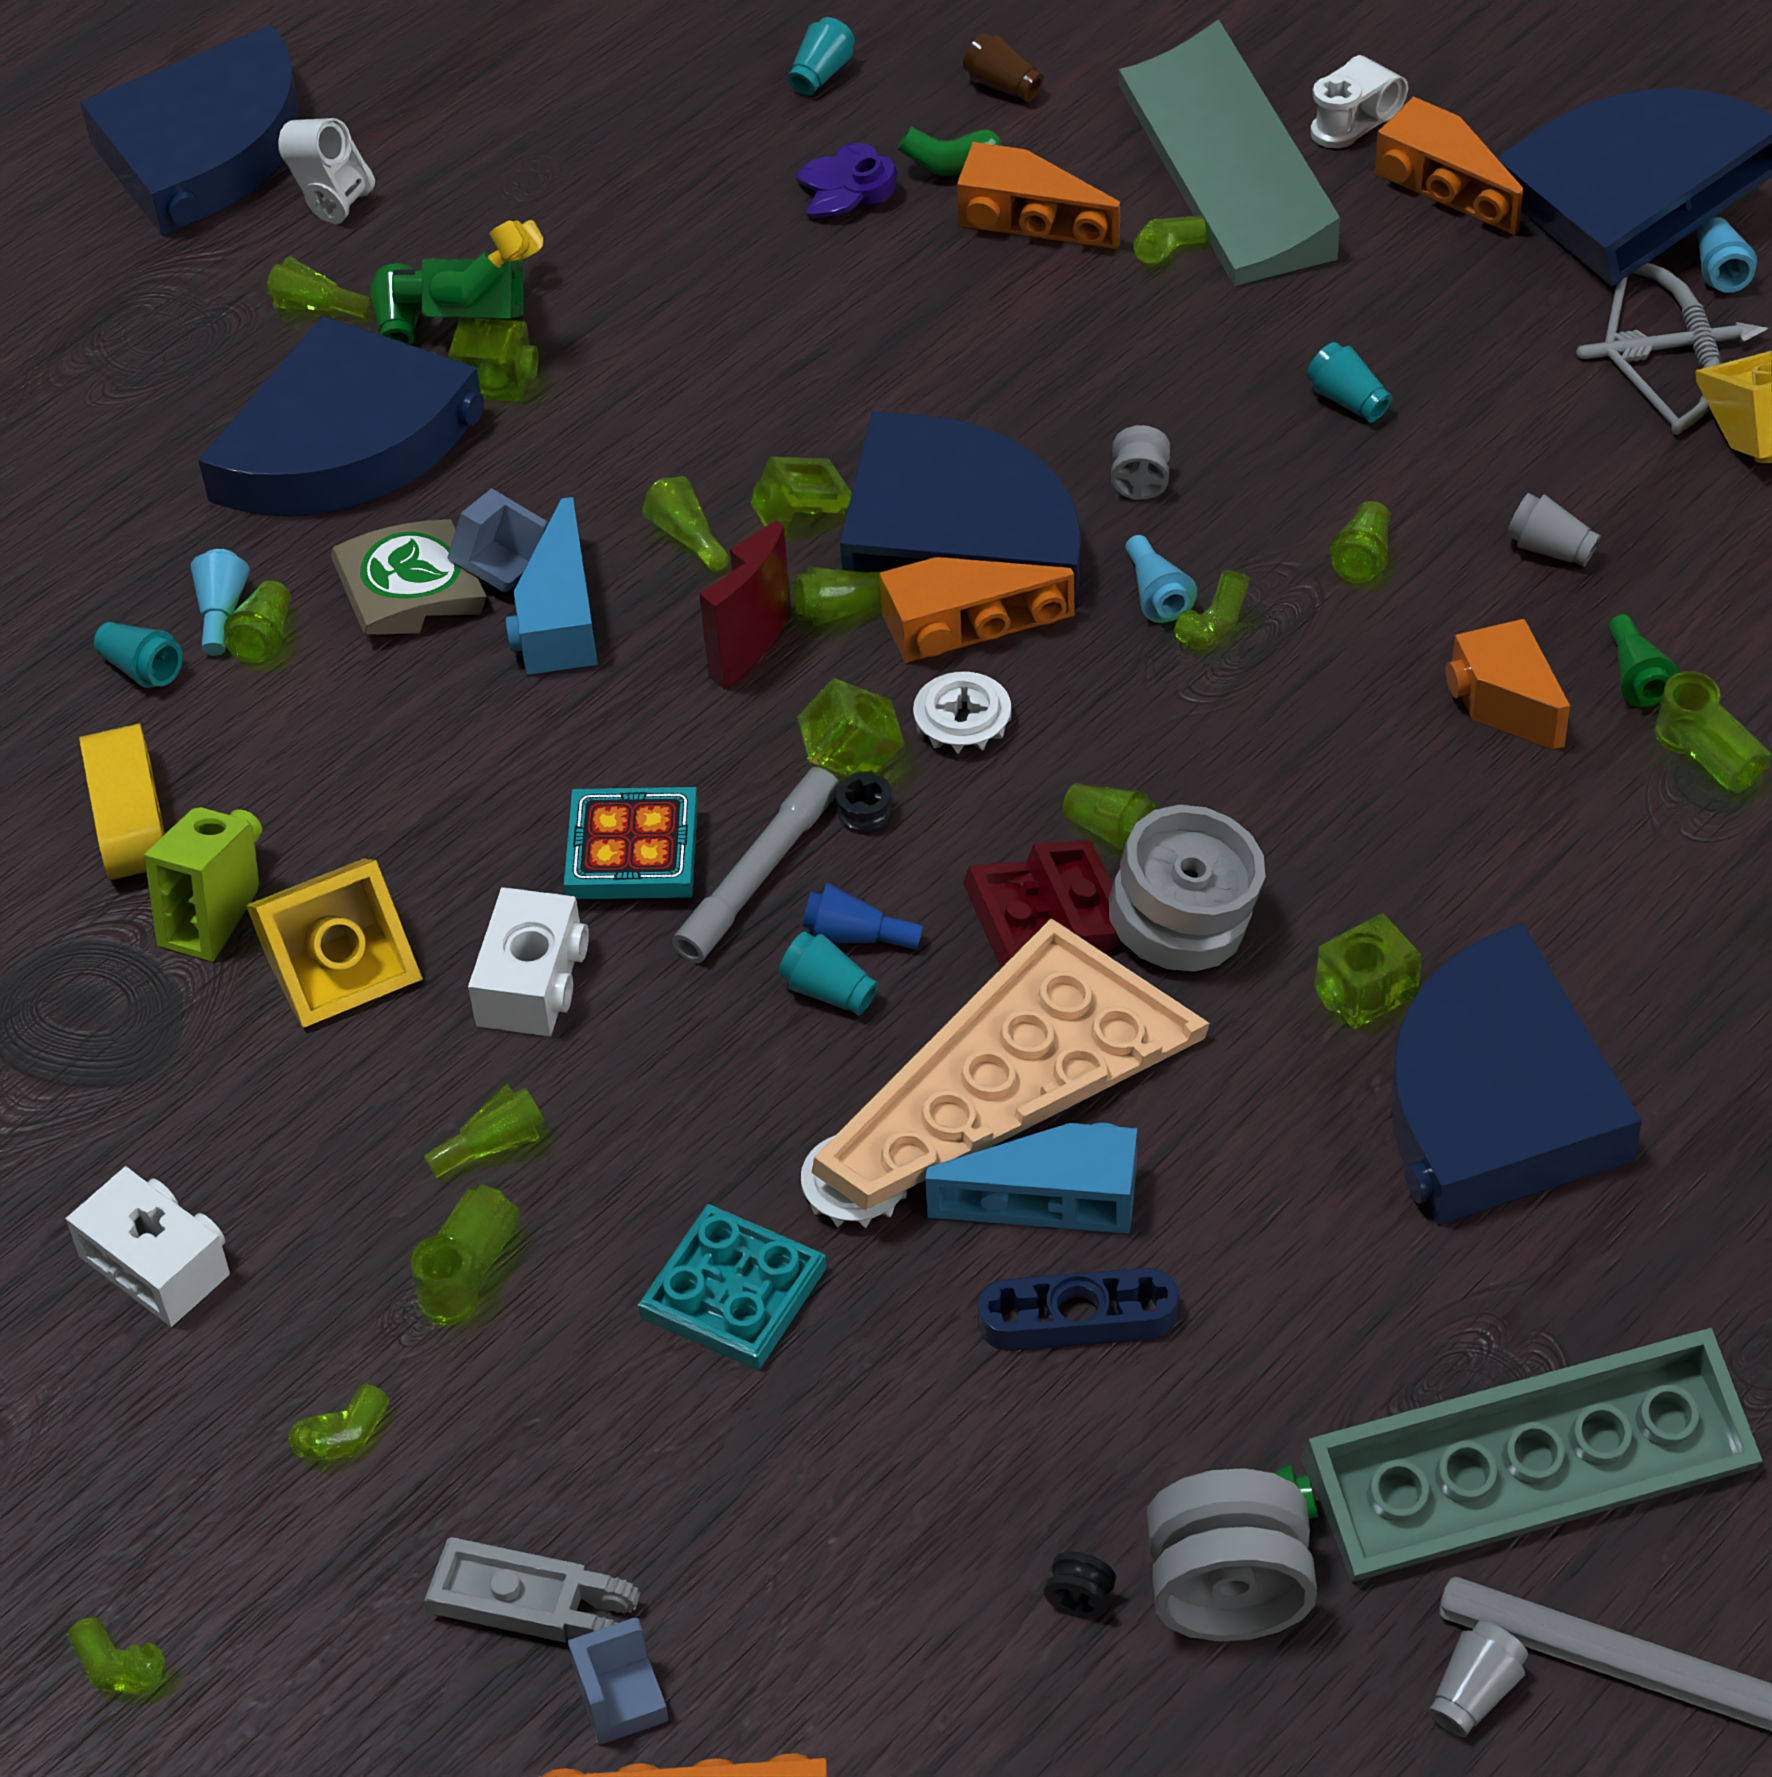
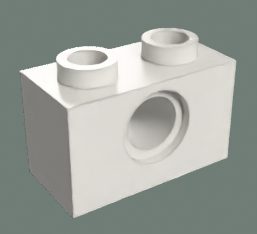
[468,887,589,1037]

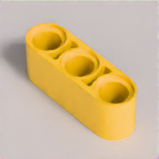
[79,723,165,881]

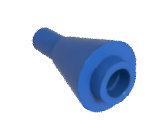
[802,882,923,950]

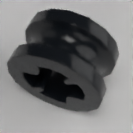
[836,772,893,834]
[1044,1551,1116,1619]

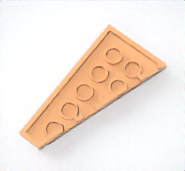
[811,918,1210,1210]

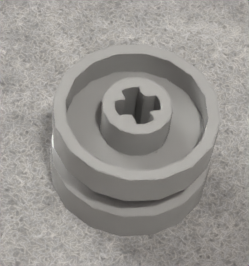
[1109,805,1266,972]
[1147,1468,1317,1642]

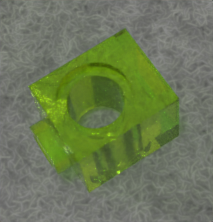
[448,317,539,402]
[797,678,905,776]
[1314,913,1422,1030]

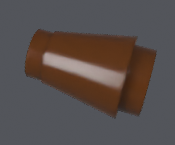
[963,33,1044,102]

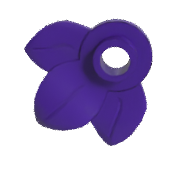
[795,143,897,218]

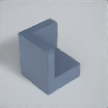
[447,488,548,592]
[568,1618,669,1745]

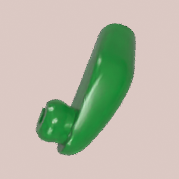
[897,126,1002,177]

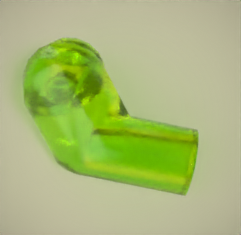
[1133,215,1206,264]
[1174,570,1251,649]
[288,1384,390,1461]
[67,1617,165,1695]

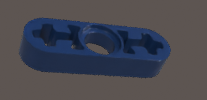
[978,1268,1179,1351]

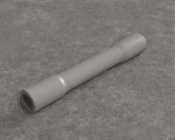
[672,767,839,963]

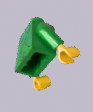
[392,220,543,318]

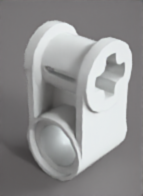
[1310,55,1408,148]
[278,118,375,224]

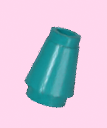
[787,17,855,96]
[1306,342,1393,423]
[94,622,183,688]
[778,931,879,1016]

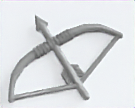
[1576,263,1769,435]

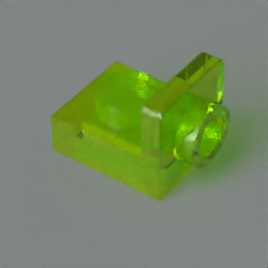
[751,456,852,534]

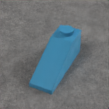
[505,497,598,675]
[925,1123,1137,1234]

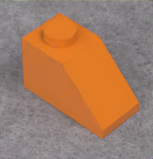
[1445,619,1570,750]

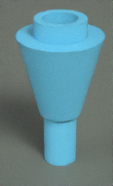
[1125,535,1198,623]
[190,549,250,656]

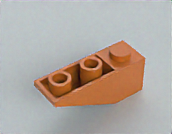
[1375,97,1524,235]
[957,142,1120,249]
[879,557,1075,663]

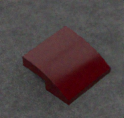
[699,520,791,690]
[963,840,1124,968]

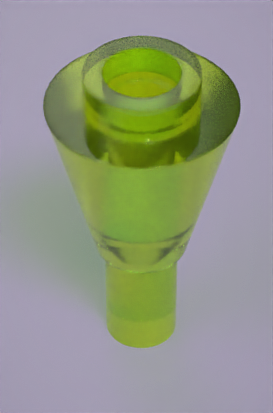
[266,255,372,318]
[642,476,730,572]
[423,1082,545,1178]

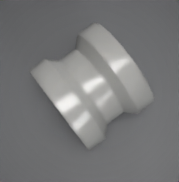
[1111,425,1170,500]

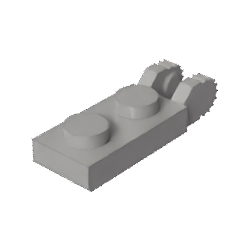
[424,1537,641,1643]

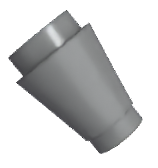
[1506,493,1601,567]
[1428,1621,1528,1737]

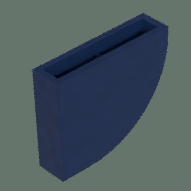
[80,25,300,236]
[1497,88,1772,287]
[198,316,484,516]
[840,411,1081,606]
[1391,923,1642,1225]

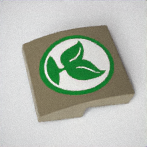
[331,519,486,635]

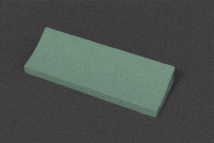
[1119,19,1340,286]
[1299,1327,1763,1583]

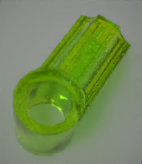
[1655,671,1772,794]
[410,1184,520,1325]

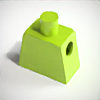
[144,807,263,962]

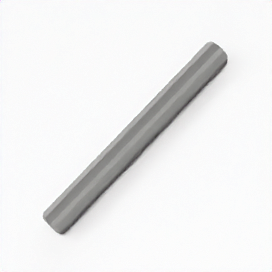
[1440,1577,1772,1731]

